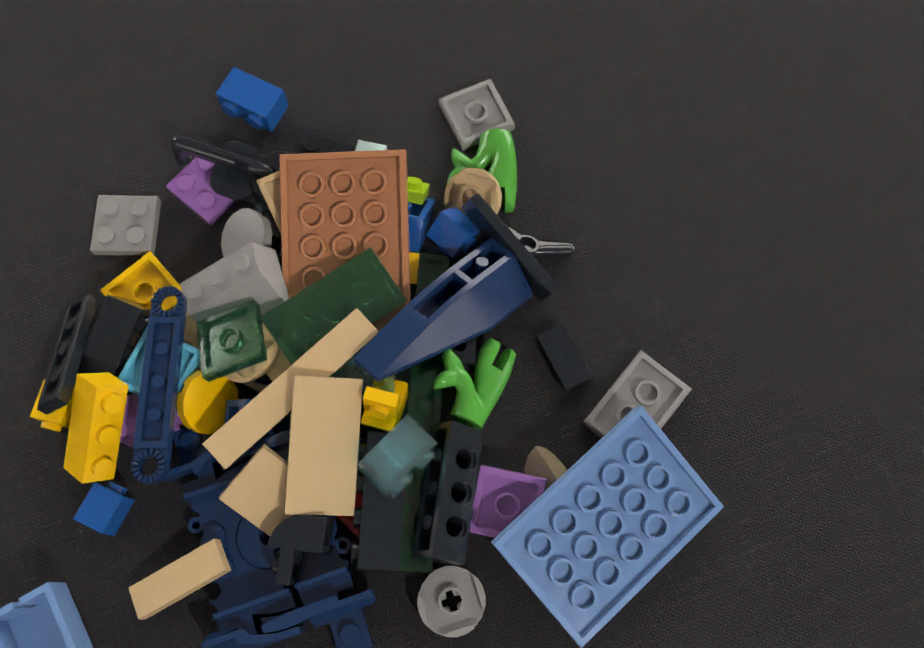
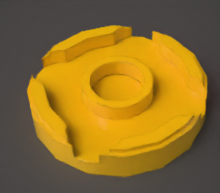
[177,369,238,435]

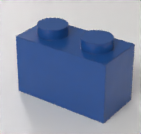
[216,67,289,132]

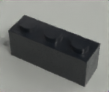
[74,295,151,386]

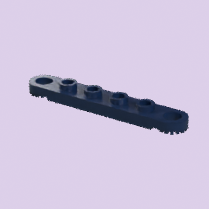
[131,286,187,485]

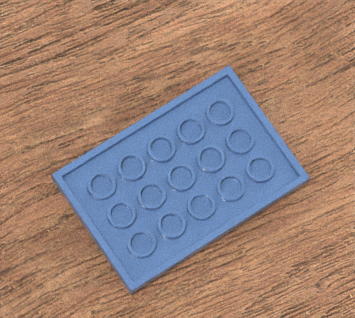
[490,406,724,648]

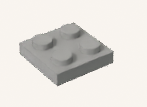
[90,195,161,256]

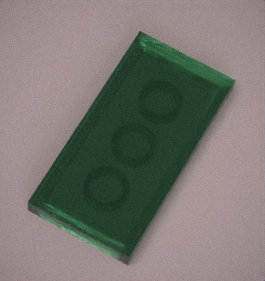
[260,247,407,365]

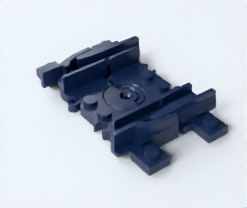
[162,412,376,648]

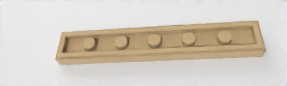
[202,308,379,469]

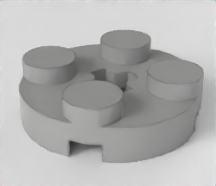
[417,566,486,637]

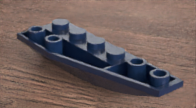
[354,238,533,382]

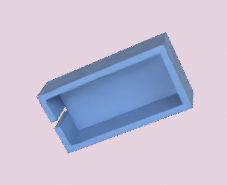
[0,582,93,648]

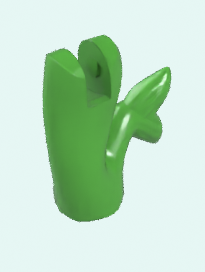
[447,129,517,213]
[433,338,516,430]

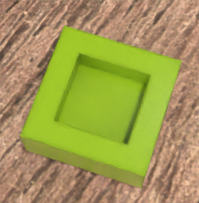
[408,177,430,205]

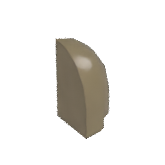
[524,446,567,491]

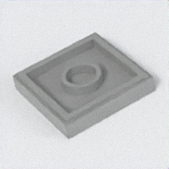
[439,78,515,151]

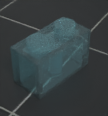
[358,414,437,497]

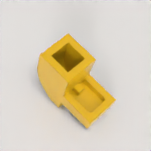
[361,378,409,433]

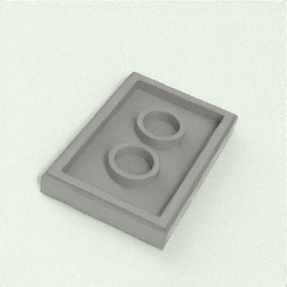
[583,350,692,438]

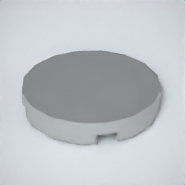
[221,208,272,257]

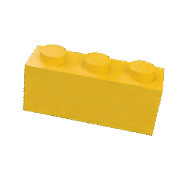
[63,372,129,484]

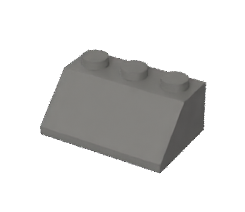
[180,242,291,336]

